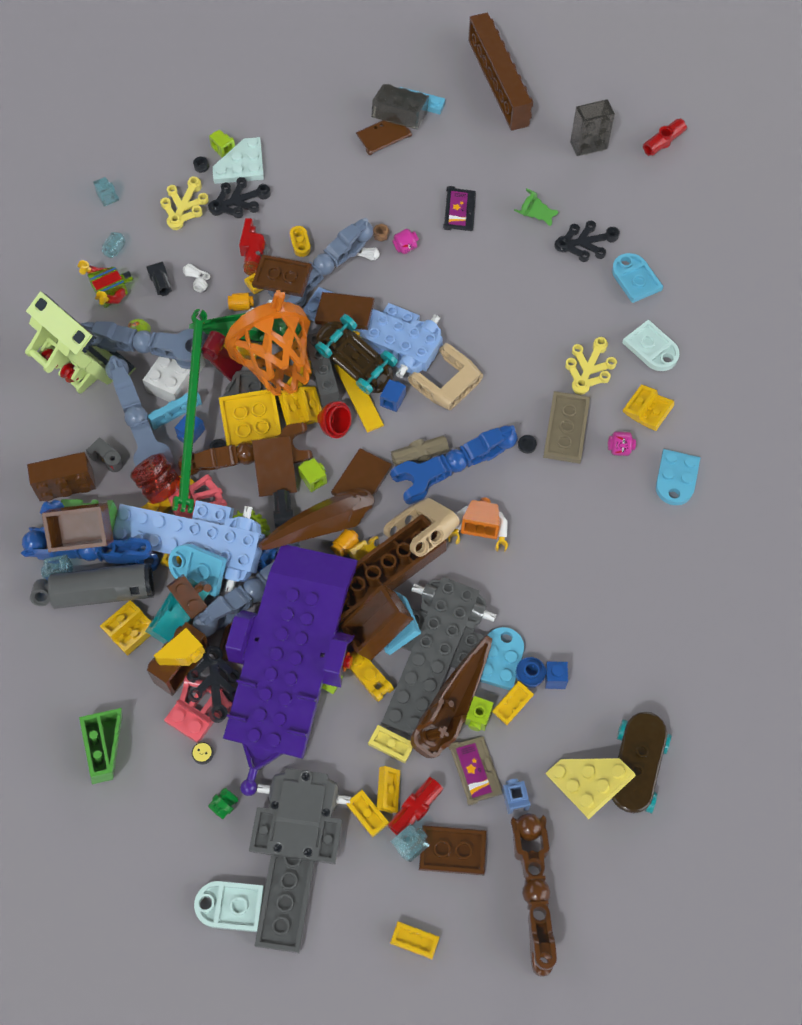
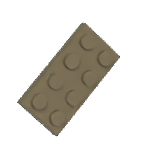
[543,391,590,464]

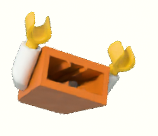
[448,497,508,552]

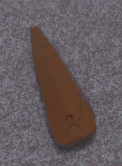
[258,488,374,550]
[411,635,492,759]

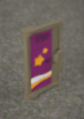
[449,736,503,806]

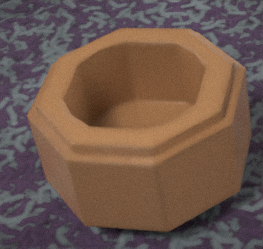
[373,224,390,241]

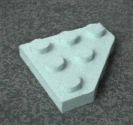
[213,137,264,184]

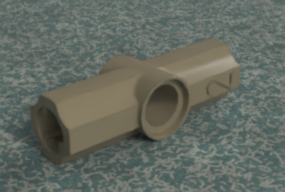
[391,435,449,467]

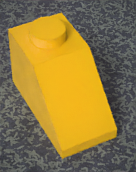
[154,628,205,666]

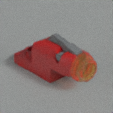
[239,218,269,276]

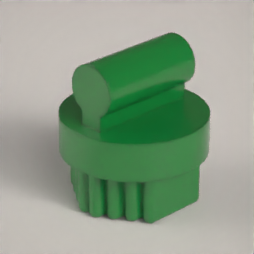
[208,788,238,819]

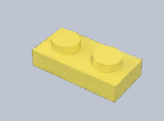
[368,725,413,763]

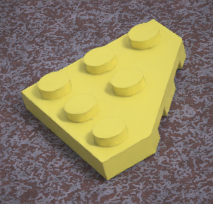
[545,758,636,820]

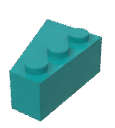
[145,578,210,644]

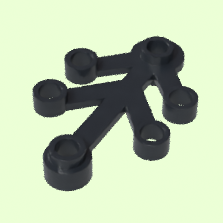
[208,177,271,218]
[554,221,620,262]
[187,646,240,723]

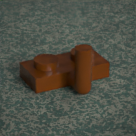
[167,574,212,619]

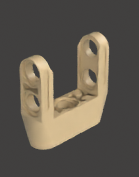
[408,343,483,410]
[383,498,460,557]

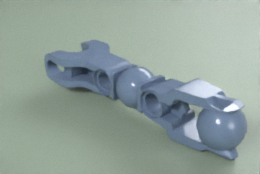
[268,218,373,308]
[81,321,208,369]
[105,355,176,480]
[193,542,300,637]

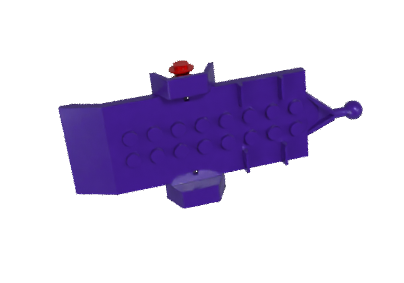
[223,545,357,796]

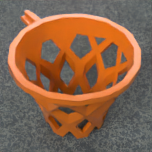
[225,290,312,396]

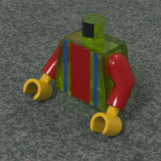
[78,260,133,308]

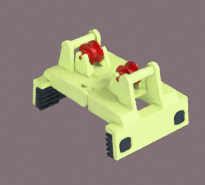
[25,291,136,393]

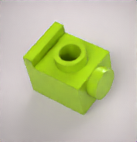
[209,129,235,158]

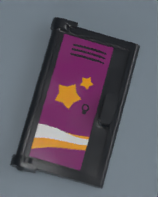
[443,186,476,231]

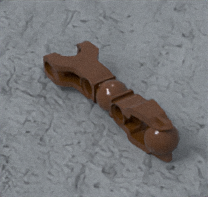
[178,423,313,476]
[511,813,557,977]

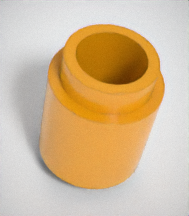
[228,292,254,311]
[331,529,359,557]

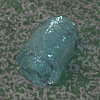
[102,232,126,258]

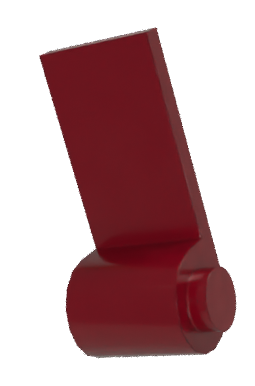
[201,331,243,381]

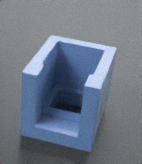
[502,779,531,814]

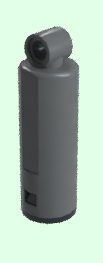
[30,563,155,609]

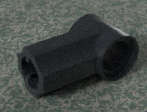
[146,261,172,296]
[273,489,294,528]

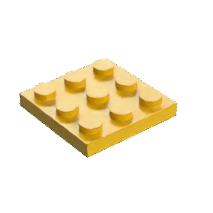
[219,389,281,447]

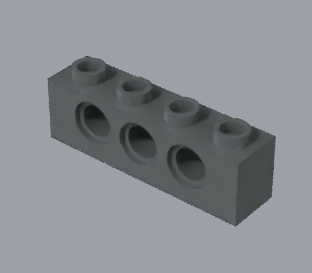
[307,333,339,407]

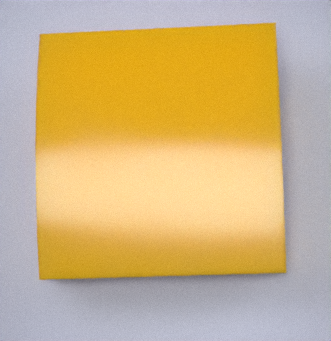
[623,384,674,431]
[278,387,322,425]
[100,600,151,656]

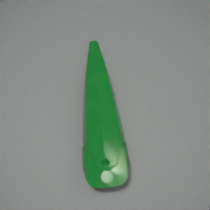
[189,313,309,344]

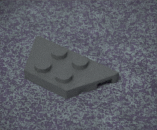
[218,371,283,406]

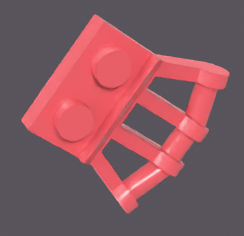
[167,474,227,519]
[164,675,233,743]

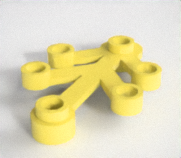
[160,176,209,230]
[565,337,617,395]

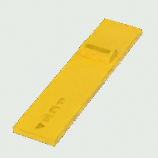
[334,364,384,433]

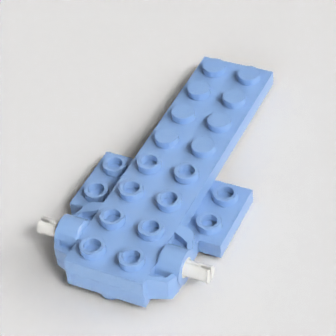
[303,287,443,378]
[112,500,265,592]

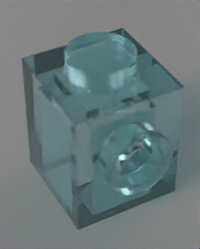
[391,824,430,862]

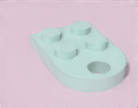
[622,320,680,371]
[194,881,264,932]

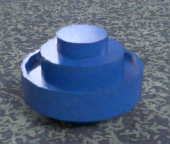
[515,657,546,688]

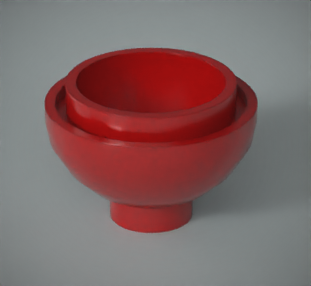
[317,401,351,438]

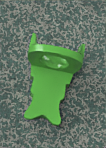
[514,188,559,226]

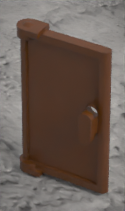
[356,114,412,156]

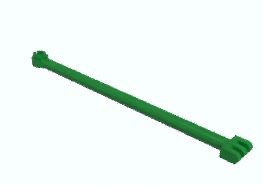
[172,309,207,514]

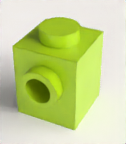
[298,458,327,492]
[465,696,494,731]

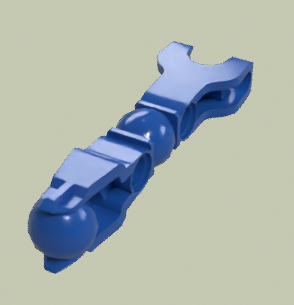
[390,425,518,505]
[21,527,160,571]

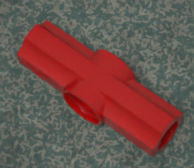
[643,118,687,156]
[388,777,443,838]

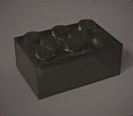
[371,84,429,129]
[570,99,615,156]

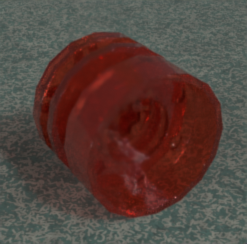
[130,453,180,504]

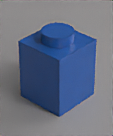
[380,379,406,412]
[174,415,206,444]
[545,661,568,689]

